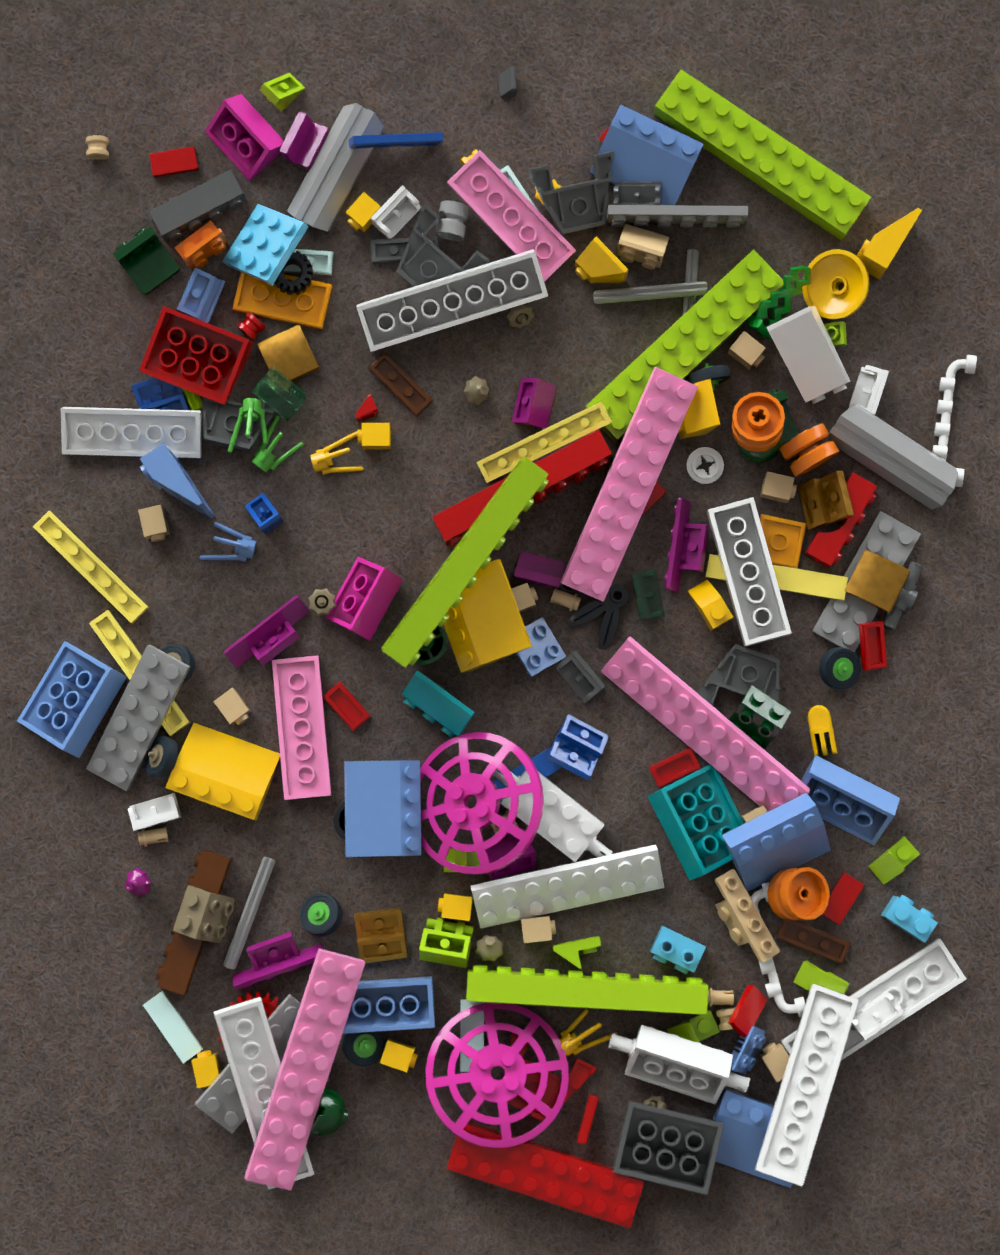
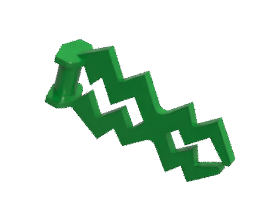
[747,265,811,339]

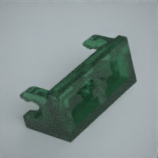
[252,366,308,421]
[631,570,665,621]

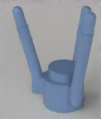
[199,522,257,562]

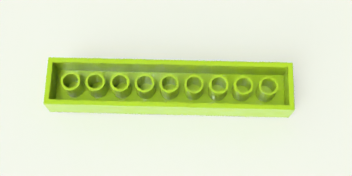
[653,69,871,241]
[584,249,783,443]
[381,457,549,668]
[466,965,708,1015]

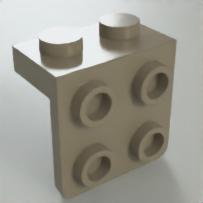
[173,885,235,943]

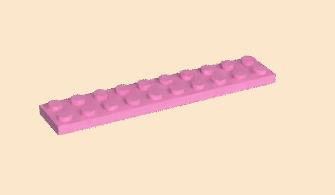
[560,367,698,602]
[601,637,810,812]
[244,949,366,1190]

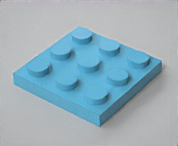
[222,204,308,285]

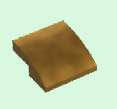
[257,325,320,388]
[797,471,854,530]
[845,549,911,613]
[354,907,407,963]

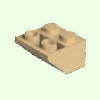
[616,224,669,270]

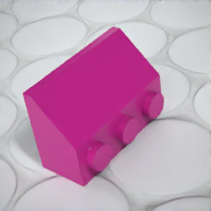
[204,94,284,181]
[325,557,403,641]

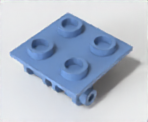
[516,617,566,677]
[731,1026,766,1074]

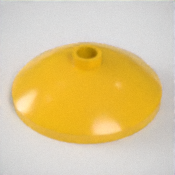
[802,249,869,320]

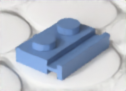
[176,268,226,323]

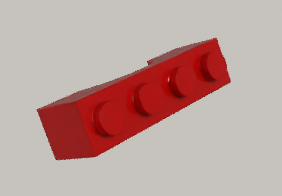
[804,473,877,568]

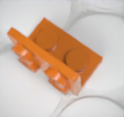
[174,220,228,270]

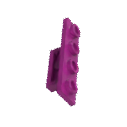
[664,498,709,593]
[224,595,310,669]
[232,932,323,990]

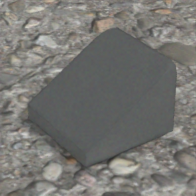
[498,66,517,97]

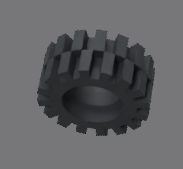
[274,250,314,295]

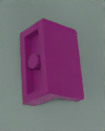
[279,111,329,169]
[512,378,556,430]
[514,552,565,589]
[486,837,536,880]

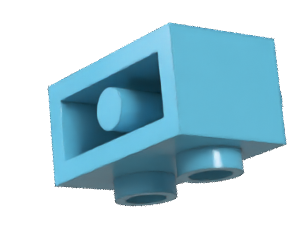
[881,895,938,943]
[650,925,706,974]

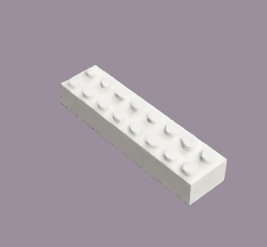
[357,249,548,352]

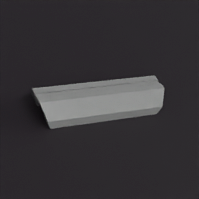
[287,103,384,231]
[829,405,958,510]

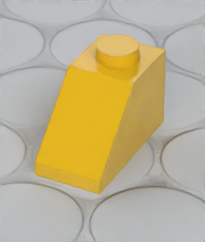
[687,579,733,631]

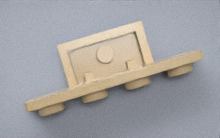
[715,869,780,963]

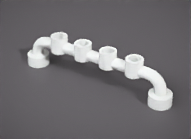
[932,355,977,487]
[750,882,805,1017]

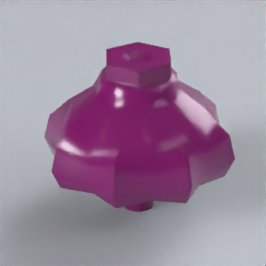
[125,868,151,897]

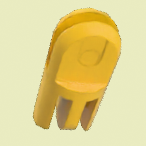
[808,705,838,757]

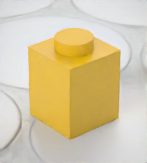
[346,192,381,232]
[357,423,391,450]
[438,893,473,921]
[380,1038,418,1072]
[191,1050,222,1089]

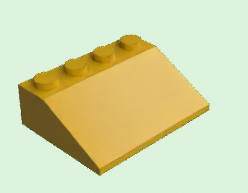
[444,559,532,673]
[166,723,280,820]

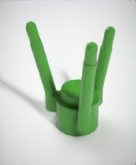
[228,398,268,453]
[252,416,304,473]

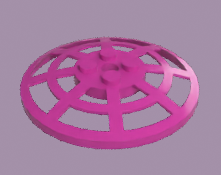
[420,732,544,875]
[425,1002,569,1148]

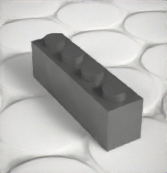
[149,169,246,241]

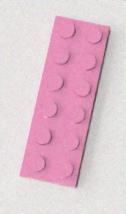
[447,150,576,282]
[272,655,332,800]

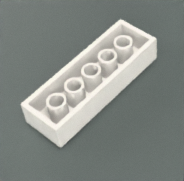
[707,497,791,647]

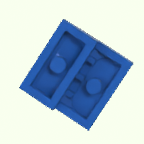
[131,377,189,410]
[546,714,609,780]

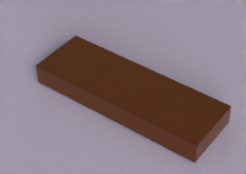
[368,352,433,417]
[775,919,851,965]

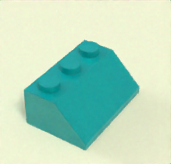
[401,670,475,738]

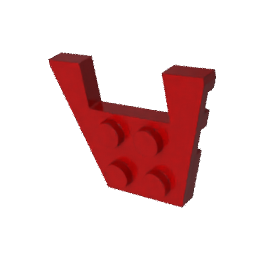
[507,1033,597,1122]

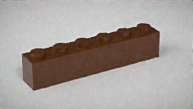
[156,850,232,995]

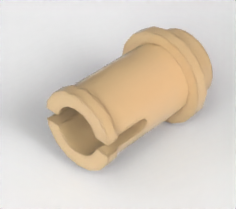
[550,588,581,612]
[138,827,168,847]
[707,988,734,1007]

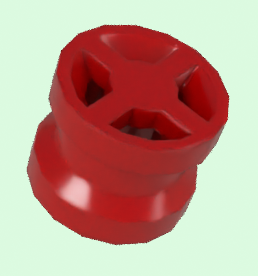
[236,312,266,341]

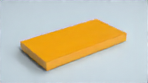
[232,272,332,330]

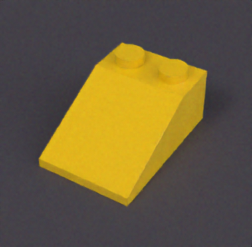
[857,208,922,280]

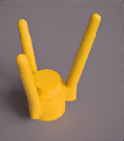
[310,431,364,475]
[559,1009,618,1056]

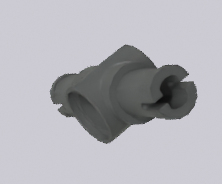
[883,561,923,631]

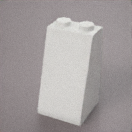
[767,306,850,404]

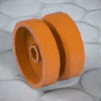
[731,392,785,452]
[779,423,840,478]
[767,867,830,920]

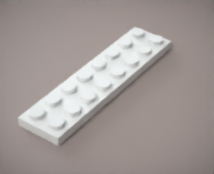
[471,845,664,929]
[781,938,966,1061]
[755,984,859,1186]
[214,997,314,1190]

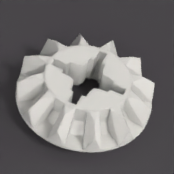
[687,447,724,484]

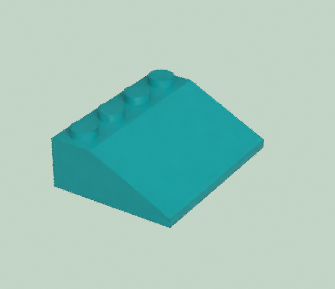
[647,764,744,880]

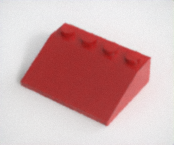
[139,306,254,405]

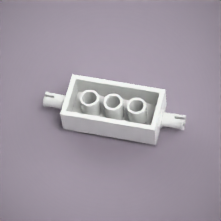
[493,770,613,862]
[608,1025,750,1104]

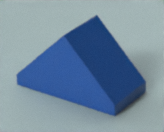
[245,493,284,535]

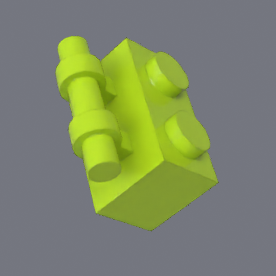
[419,917,474,968]

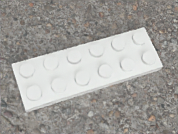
[61,407,202,458]

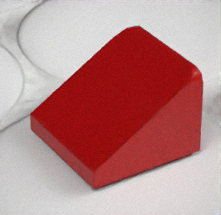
[355,394,379,423]

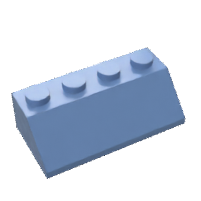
[801,755,900,845]
[342,976,435,1034]

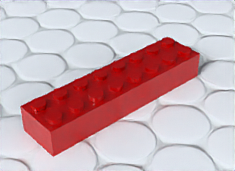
[432,429,612,548]
[446,1122,644,1228]

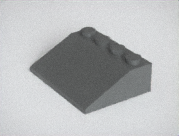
[612,1101,724,1195]

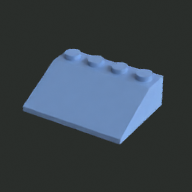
[589,105,703,205]
[140,443,215,519]
[17,641,127,758]
[344,761,421,857]
[722,793,831,892]
[712,1088,793,1188]

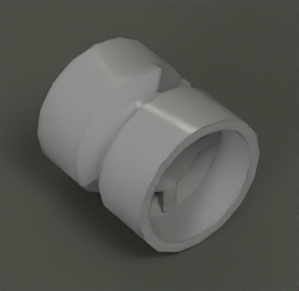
[435,201,470,241]

